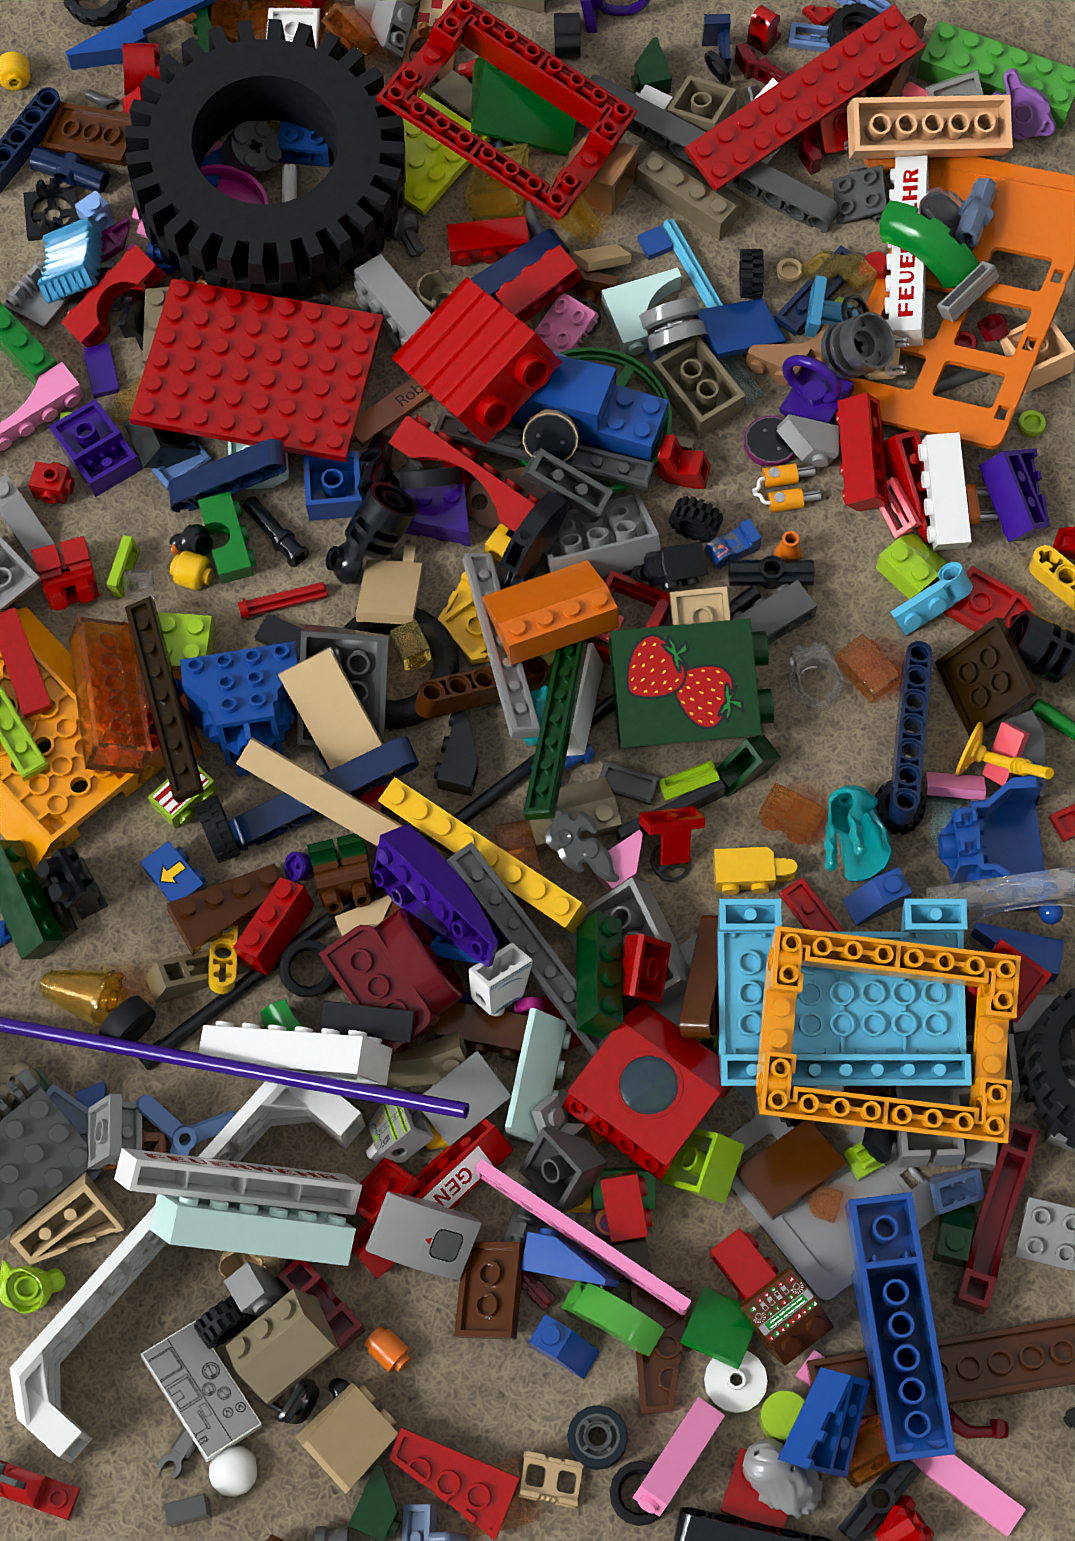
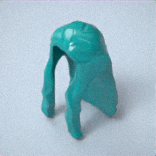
[824,785,892,882]

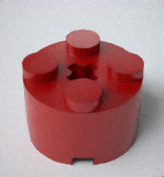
[122,43,160,96]

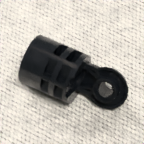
[326,482,418,585]
[1008,610,1075,683]

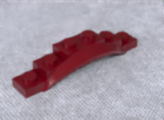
[734,42,823,175]

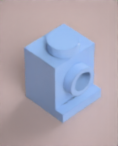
[75,190,116,232]

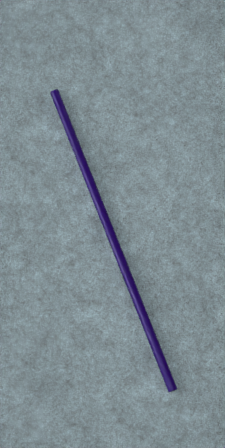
[0,1017,470,1119]

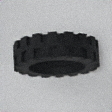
[63,0,131,27]

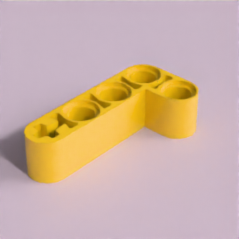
[1029,545,1075,611]

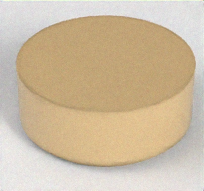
[776,258,803,285]

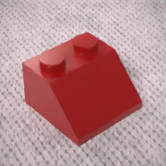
[622,934,672,1004]

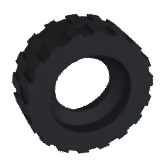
[827,3,879,48]
[194,795,241,863]

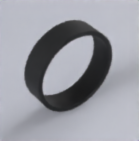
[399,467,461,489]

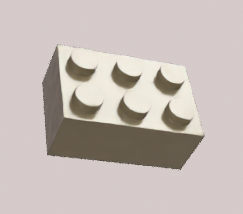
[652,336,746,438]

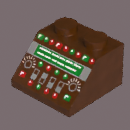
[739,1267,834,1366]

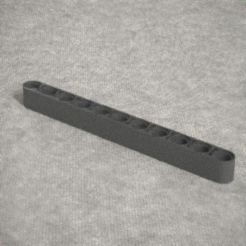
[590,75,840,233]

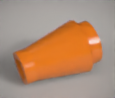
[774,531,802,560]

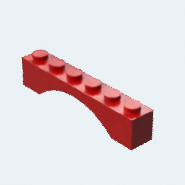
[388,415,539,532]

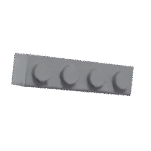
[937,261,999,322]

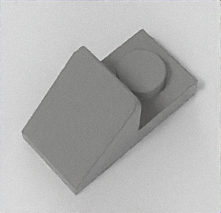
[531,1096,585,1137]

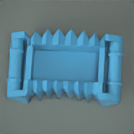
[37,217,103,304]

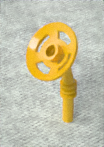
[955,721,1054,779]

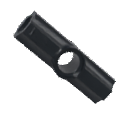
[357,432,394,497]
[728,555,815,590]
[837,1460,921,1541]

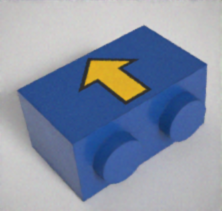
[140,841,207,902]

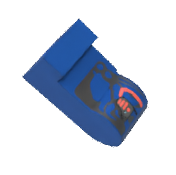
[705,518,762,569]

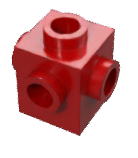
[28,461,75,504]

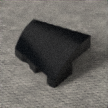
[118,291,145,350]

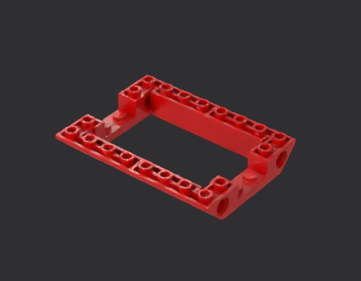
[376,0,638,221]

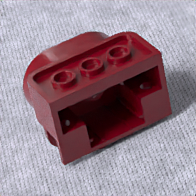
[319,908,464,1054]

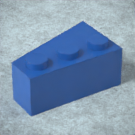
[778,1367,870,1478]

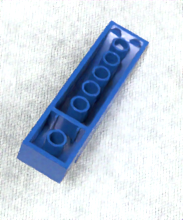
[510,356,669,462]
[845,1192,956,1462]

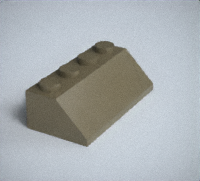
[636,150,751,240]

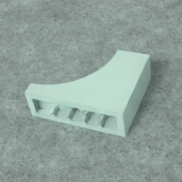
[601,268,681,356]

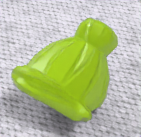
[0,1260,66,1314]

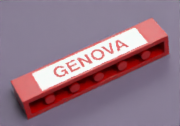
[351,1118,513,1279]

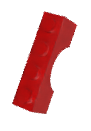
[61,245,166,348]

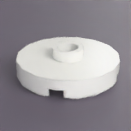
[704,1350,768,1414]

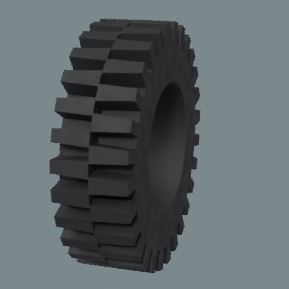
[125,19,406,301]

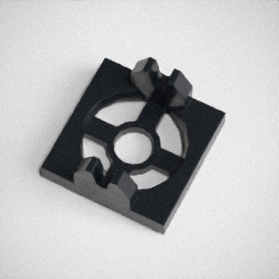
[23,178,79,241]

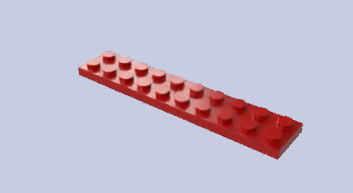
[684,4,926,192]

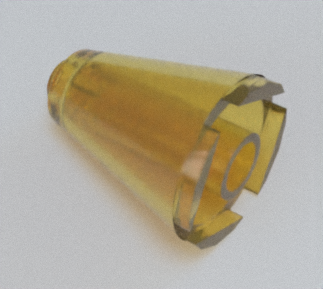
[40,970,127,1029]

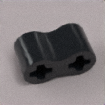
[554,13,581,58]

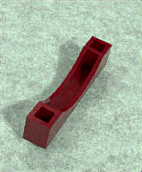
[952,1121,1040,1314]

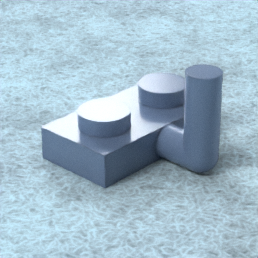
[402,1504,469,1541]

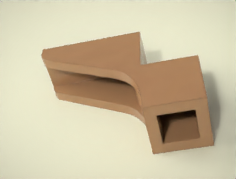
[746,324,830,385]

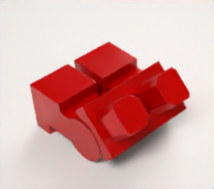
[31,536,100,611]

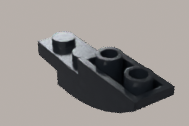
[499,491,571,590]

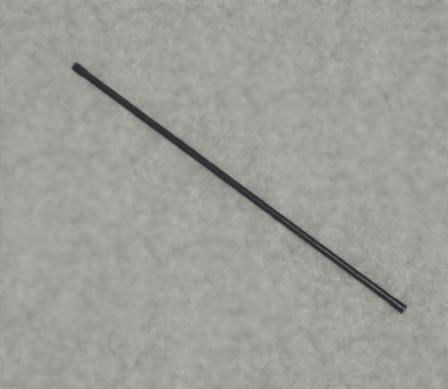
[138,586,762,1070]

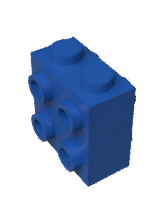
[278,121,333,167]

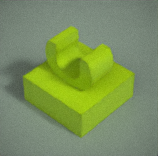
[842,1141,885,1181]

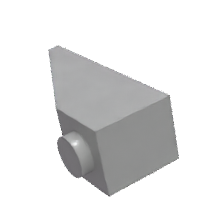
[0,474,55,562]

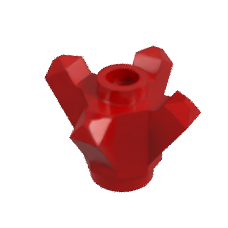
[875,1496,934,1541]

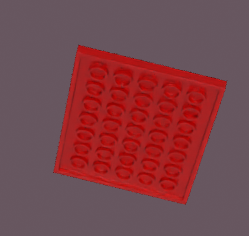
[129,279,384,462]

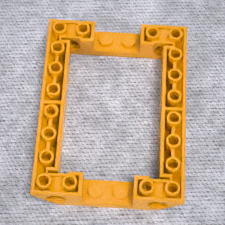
[756,926,1021,1144]

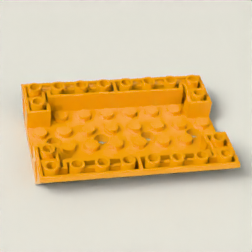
[0,607,165,873]

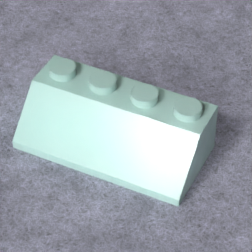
[505,1008,572,1143]

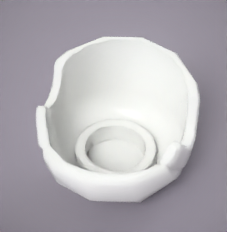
[209,1445,257,1497]

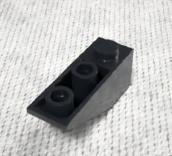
[434,710,479,797]

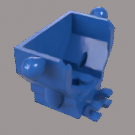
[175,641,300,777]
[937,761,1063,925]

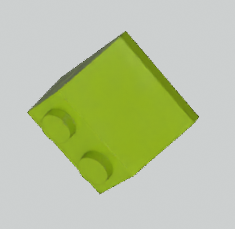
[876,533,948,599]
[660,1128,745,1204]

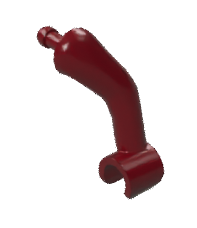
[948,1407,1009,1439]

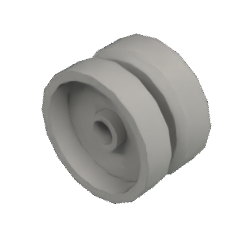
[639,297,708,353]

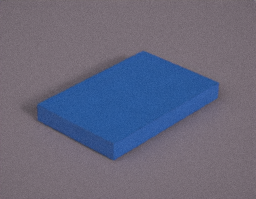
[693,298,786,359]

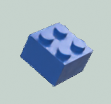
[303,451,363,521]

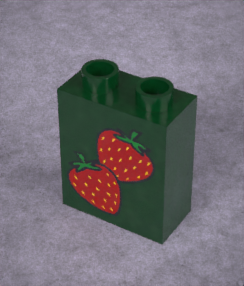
[608,618,774,749]

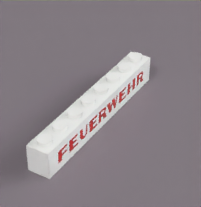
[885,155,929,346]
[114,1148,362,1215]

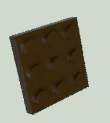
[935,617,1038,736]

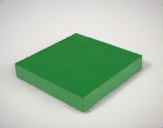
[680,1287,754,1370]

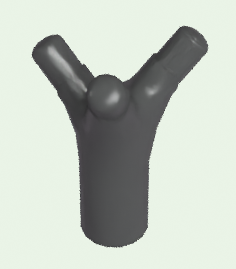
[85,89,120,110]

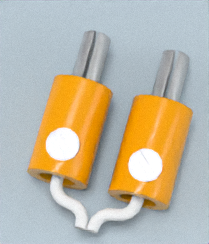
[752,463,821,513]

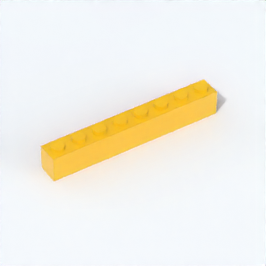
[378,777,589,935]

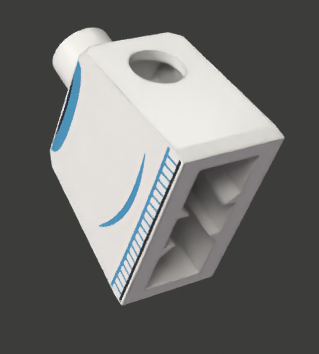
[469,943,533,1016]

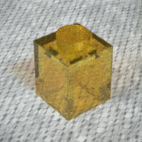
[389,619,431,671]

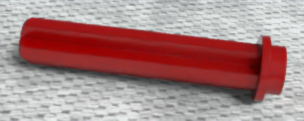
[238,582,328,620]

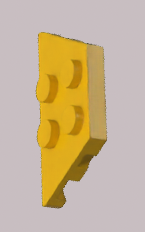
[438,571,490,665]

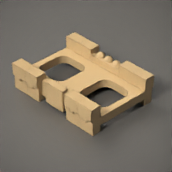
[516,1451,584,1509]

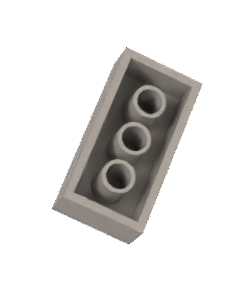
[354,254,431,349]

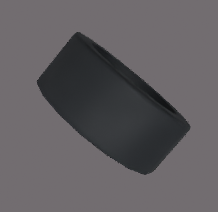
[279,940,335,998]
[98,995,156,1042]
[609,1461,669,1526]

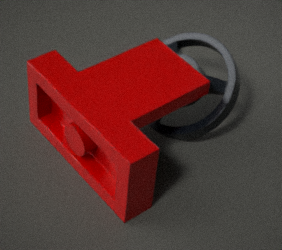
[639,806,705,882]

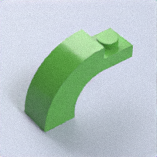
[561,1281,665,1357]

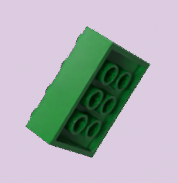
[471,56,576,156]

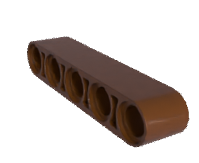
[414,656,548,718]
[680,915,718,1038]

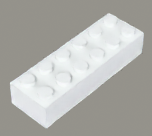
[198,1021,392,1085]

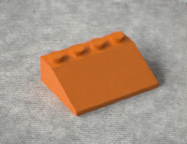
[482,560,619,665]

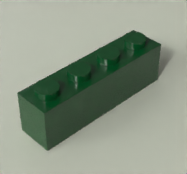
[0,840,65,960]
[576,910,623,1039]

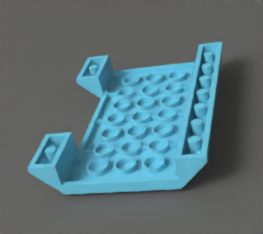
[717,899,972,1086]

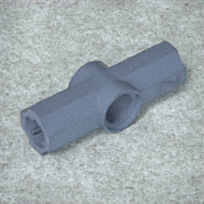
[955,177,997,248]

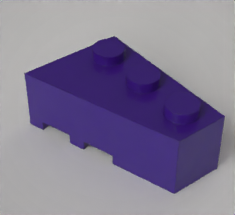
[979,448,1050,542]

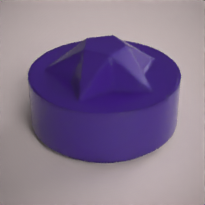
[284,852,312,881]

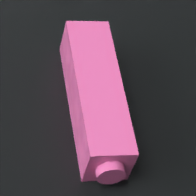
[632,1397,725,1517]

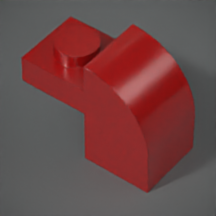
[656,435,711,489]

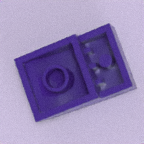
[48,399,142,497]

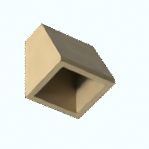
[295,1383,398,1494]

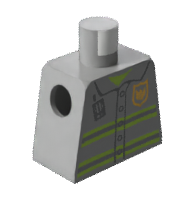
[366,1087,434,1163]

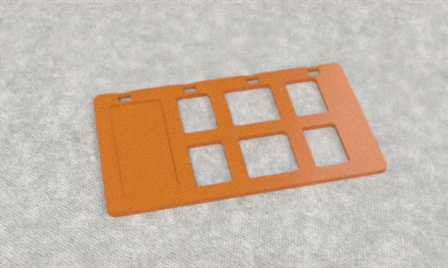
[843,157,1075,450]

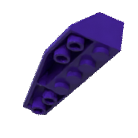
[372,824,498,967]

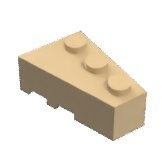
[10,1172,124,1265]

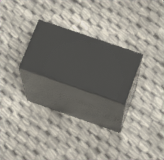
[164,1494,212,1528]

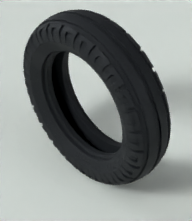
[343,608,460,729]

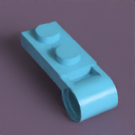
[891,562,973,636]

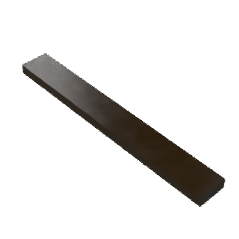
[125,596,204,803]

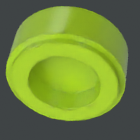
[1017,410,1046,438]

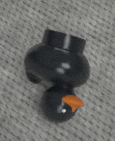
[169,524,213,556]

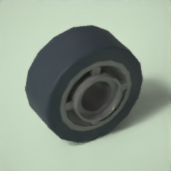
[567,1405,628,1470]

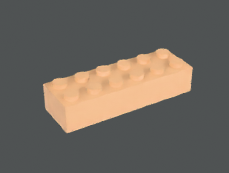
[847,95,1013,159]

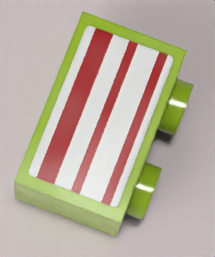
[148,765,217,829]

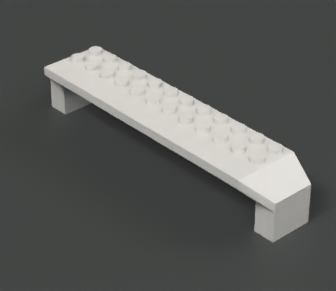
[10,1082,365,1464]

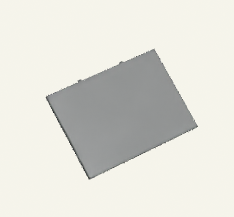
[422,1051,511,1147]

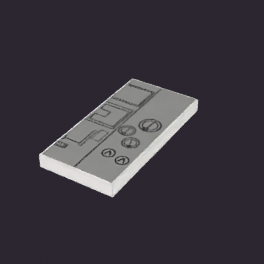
[141,1321,262,1462]

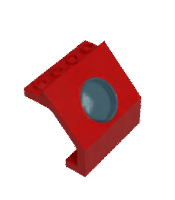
[562,1001,733,1181]

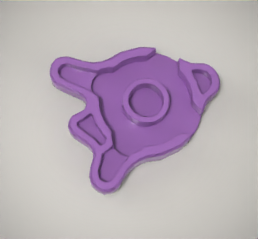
[992,68,1056,140]

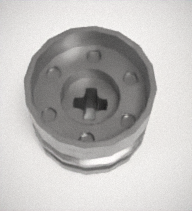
[821,312,895,380]

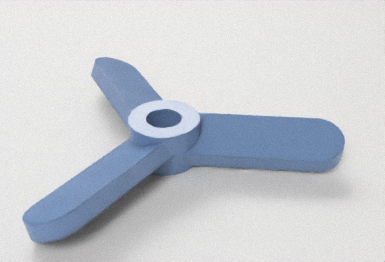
[136,1095,237,1156]

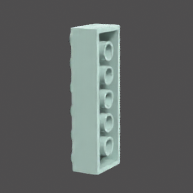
[150,1194,356,1266]

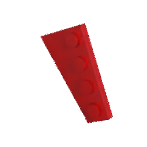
[388,1427,521,1541]

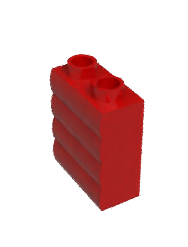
[392,277,562,445]

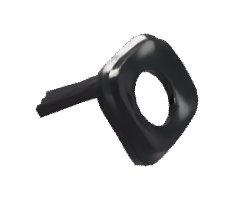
[254,1378,320,1424]

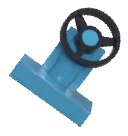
[804,275,869,337]

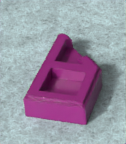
[99,217,131,263]

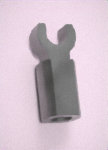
[157,1427,197,1479]

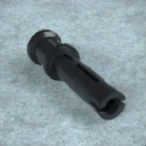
[242,496,309,567]

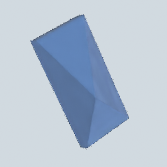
[930,1168,985,1215]

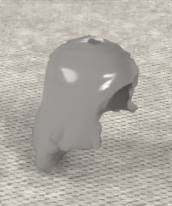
[742,1438,823,1519]

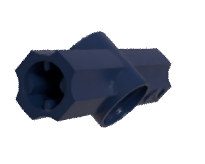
[29,146,110,194]

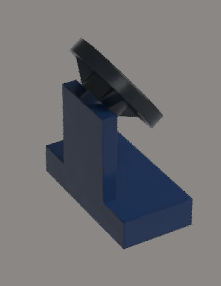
[701,14,731,84]

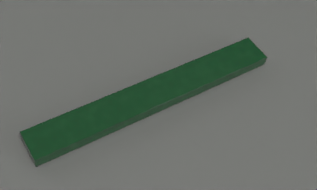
[523,638,589,820]

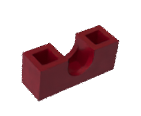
[277,1260,366,1352]

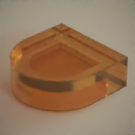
[808,1187,844,1224]

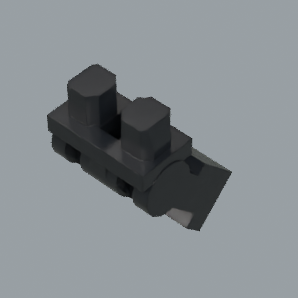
[36,847,108,920]

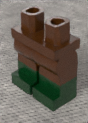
[307,833,375,914]

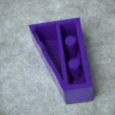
[402,483,470,547]

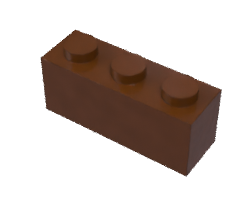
[434,1002,528,1061]

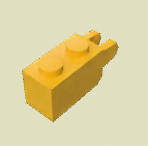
[713,847,798,895]

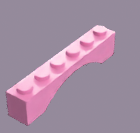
[0,362,84,451]

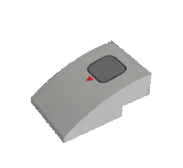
[365,1191,482,1280]

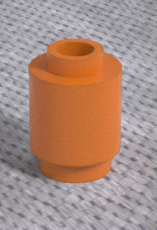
[364,1326,411,1373]

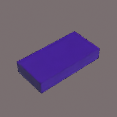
[83,343,120,398]

